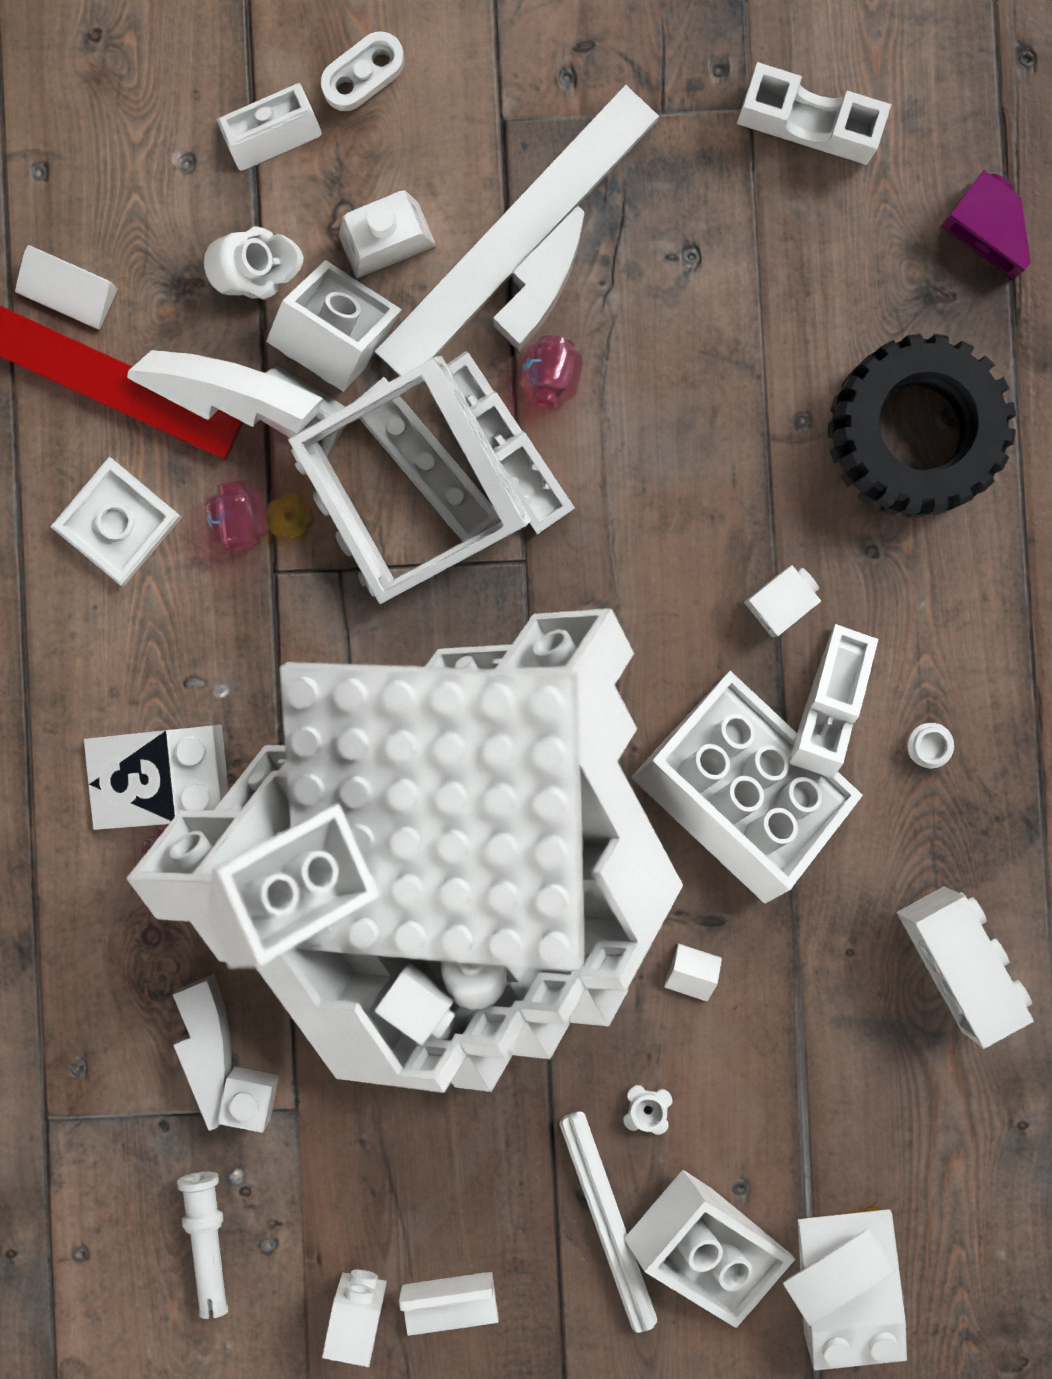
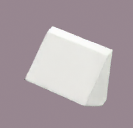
[664,943,722,1002]

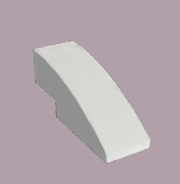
[493,206,584,352]
[789,624,878,778]
[173,974,232,1131]

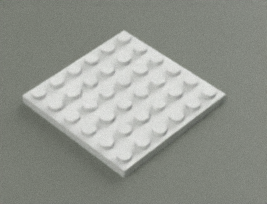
[280,662,585,972]

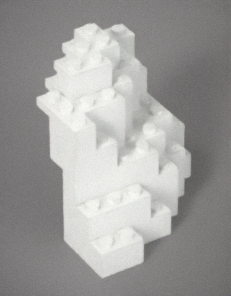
[126,609,683,1093]

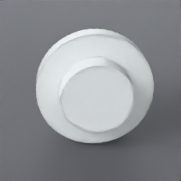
[907,723,954,768]

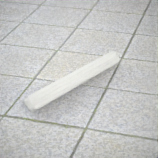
[559,1111,657,1333]

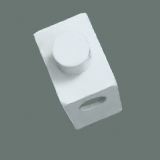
[339,190,436,279]

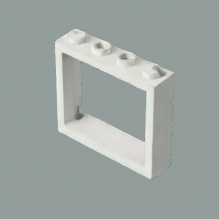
[288,356,531,604]

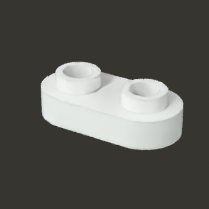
[321,31,404,111]

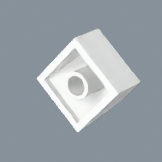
[266,260,402,392]

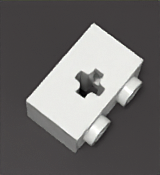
[322,1270,387,1367]

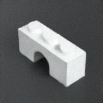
[737,62,891,165]

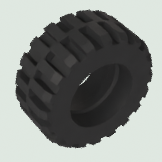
[828,333,1016,518]

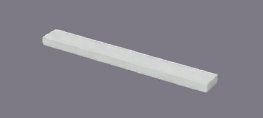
[375,85,659,376]

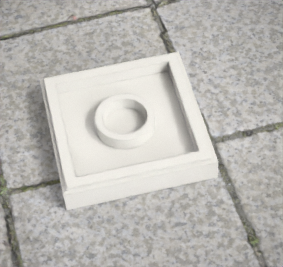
[50,457,182,586]

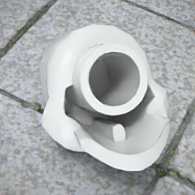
[204,226,304,300]

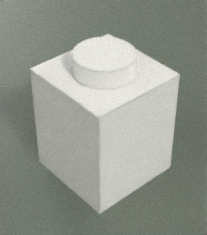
[743,565,821,637]
[374,963,456,1046]
[217,1067,279,1133]

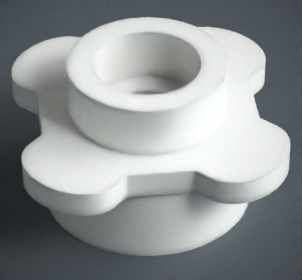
[623,1085,672,1135]

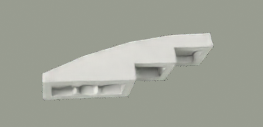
[127,350,323,434]
[447,351,575,534]

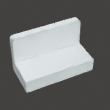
[399,1272,499,1336]

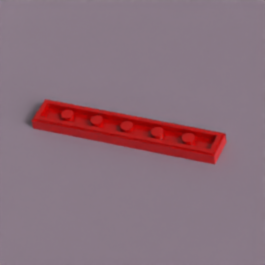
[0,306,244,461]

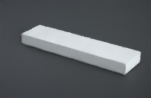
[353,377,500,542]

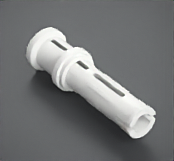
[177,1171,228,1319]

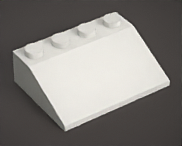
[631,671,863,904]

